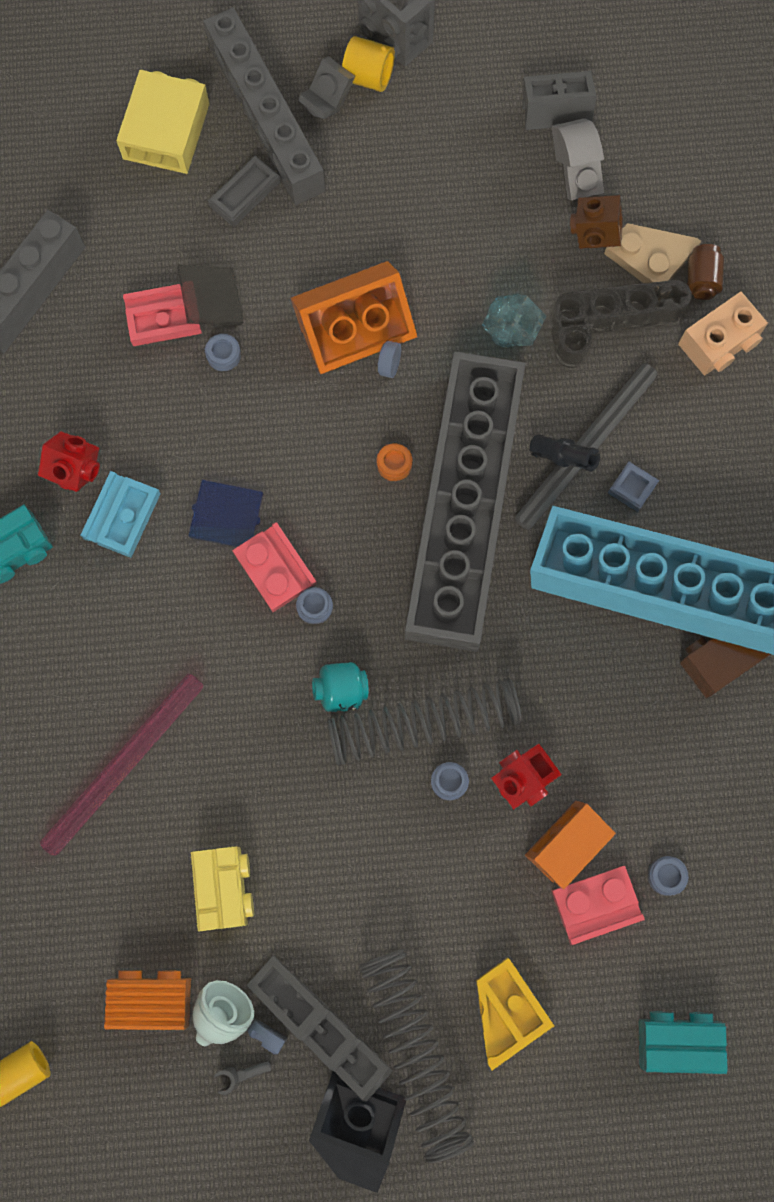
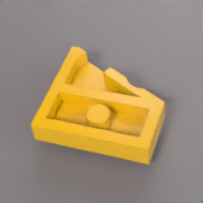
[476,957,554,1070]

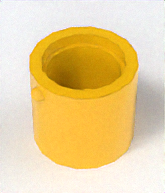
[342,36,395,92]

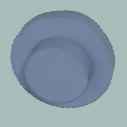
[296,587,333,624]
[431,762,469,801]

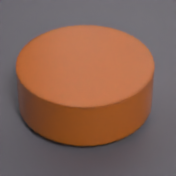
[377,443,412,481]

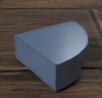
[247,1018,288,1054]

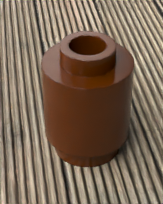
[687,244,724,300]

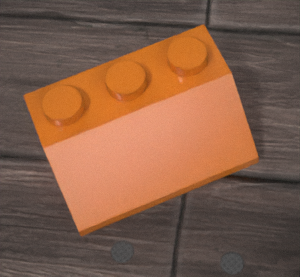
[290,261,417,374]

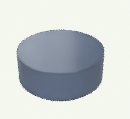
[205,334,241,371]
[378,341,401,378]
[648,856,689,896]

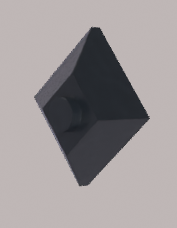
[309,1071,406,1193]

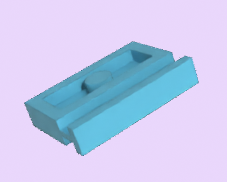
[80,471,161,558]

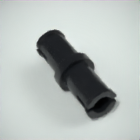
[529,434,600,472]

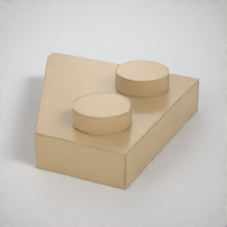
[604,223,701,294]

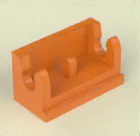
[525,801,616,890]

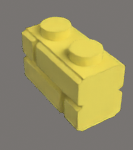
[191,847,254,931]

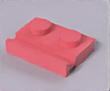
[123,282,202,346]
[232,522,317,612]
[551,866,645,945]

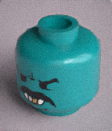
[312,662,369,712]

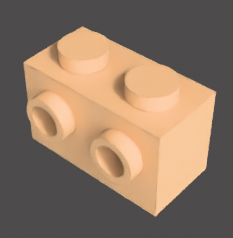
[678,291,768,376]

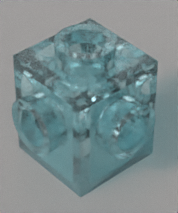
[482,294,546,348]

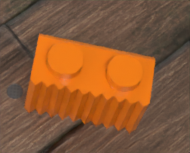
[104,970,191,1030]

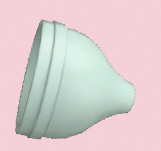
[193,980,254,1046]

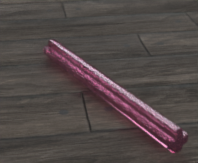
[40,674,203,856]

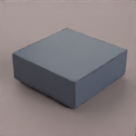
[608,462,659,512]

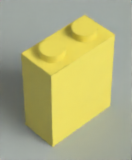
[116,70,209,174]

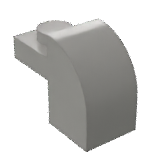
[552,118,604,200]

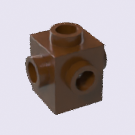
[570,195,623,249]

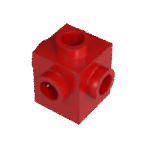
[38,431,100,492]
[491,744,562,810]

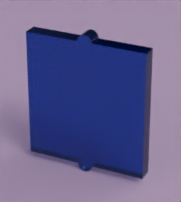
[188,480,264,547]

